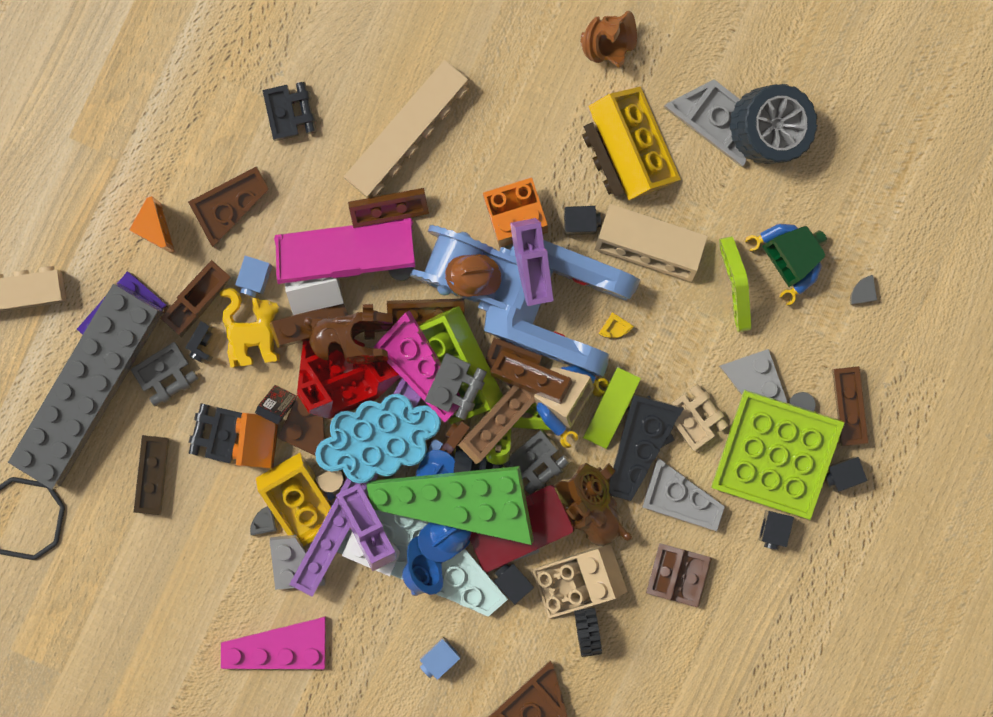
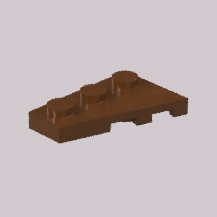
[188,166,269,247]

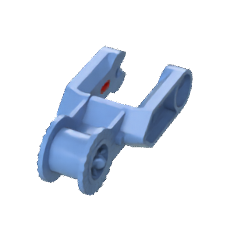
[411,225,640,377]

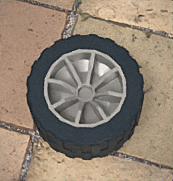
[730,84,818,164]

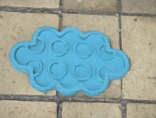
[315,394,441,483]

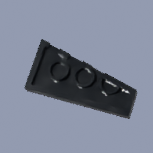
[609,394,684,501]

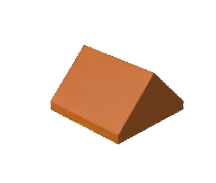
[129,196,175,253]

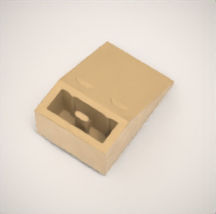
[532,543,628,618]

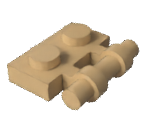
[671,384,728,451]

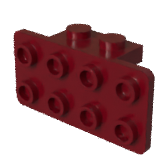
[470,485,574,572]

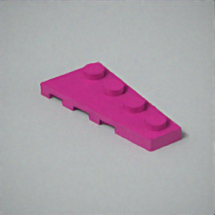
[373,311,460,422]
[221,616,326,669]

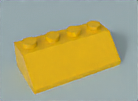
[588,86,681,200]

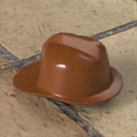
[445,254,501,297]

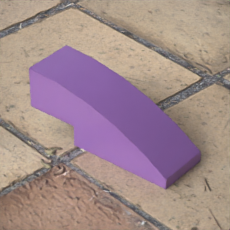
[510,218,553,306]
[336,483,396,571]

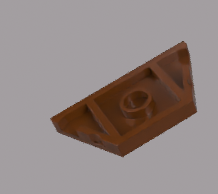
[488,660,567,717]

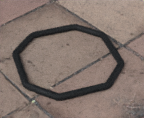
[0,477,65,560]

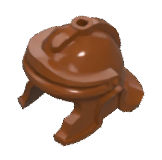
[580,11,637,68]

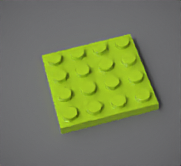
[711,389,844,520]

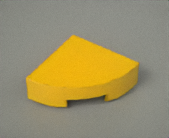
[598,312,634,338]

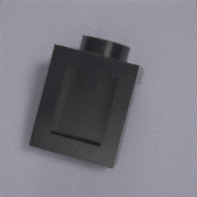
[185,321,213,363]

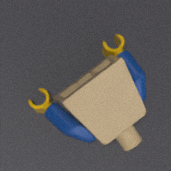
[534,365,609,448]

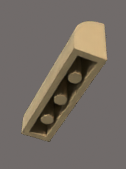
[594,204,707,282]

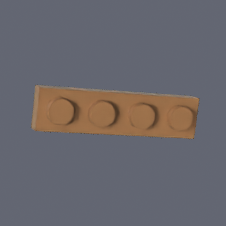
[458,385,535,464]

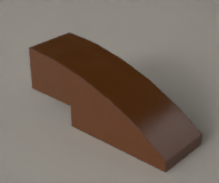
[160,260,231,337]

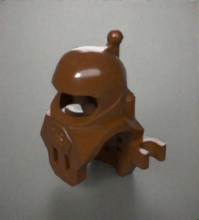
[304,304,393,365]
[555,463,632,546]

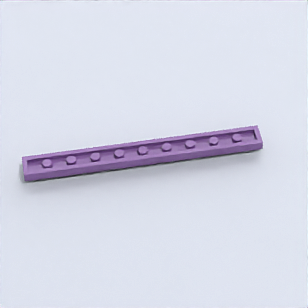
[289,378,421,597]

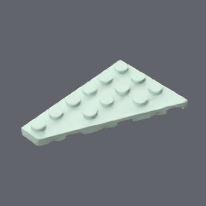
[337,510,508,616]

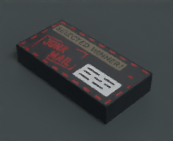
[255,385,297,424]

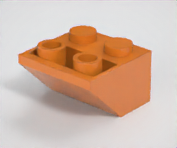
[483,177,548,248]
[232,413,279,468]

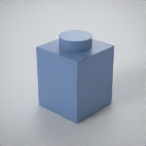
[235,256,272,297]
[420,637,461,680]

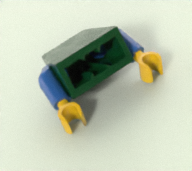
[745,224,827,305]

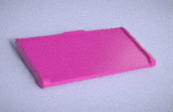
[274,218,415,284]

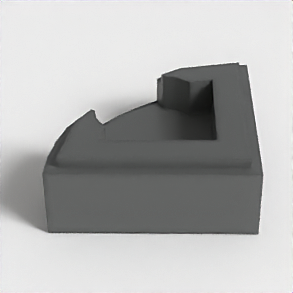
[850,275,877,305]
[250,506,277,535]

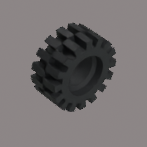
[574,607,602,657]

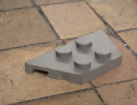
[664,80,746,166]

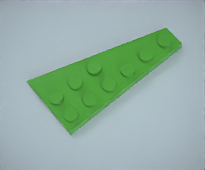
[367,466,534,545]

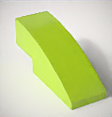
[583,367,641,449]

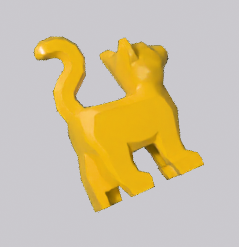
[219,288,280,368]

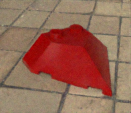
[297,339,401,419]

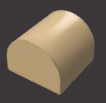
[315,470,345,492]

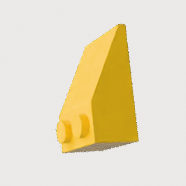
[256,453,332,547]

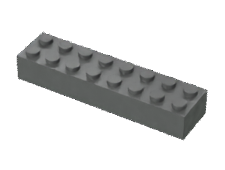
[8,284,165,490]

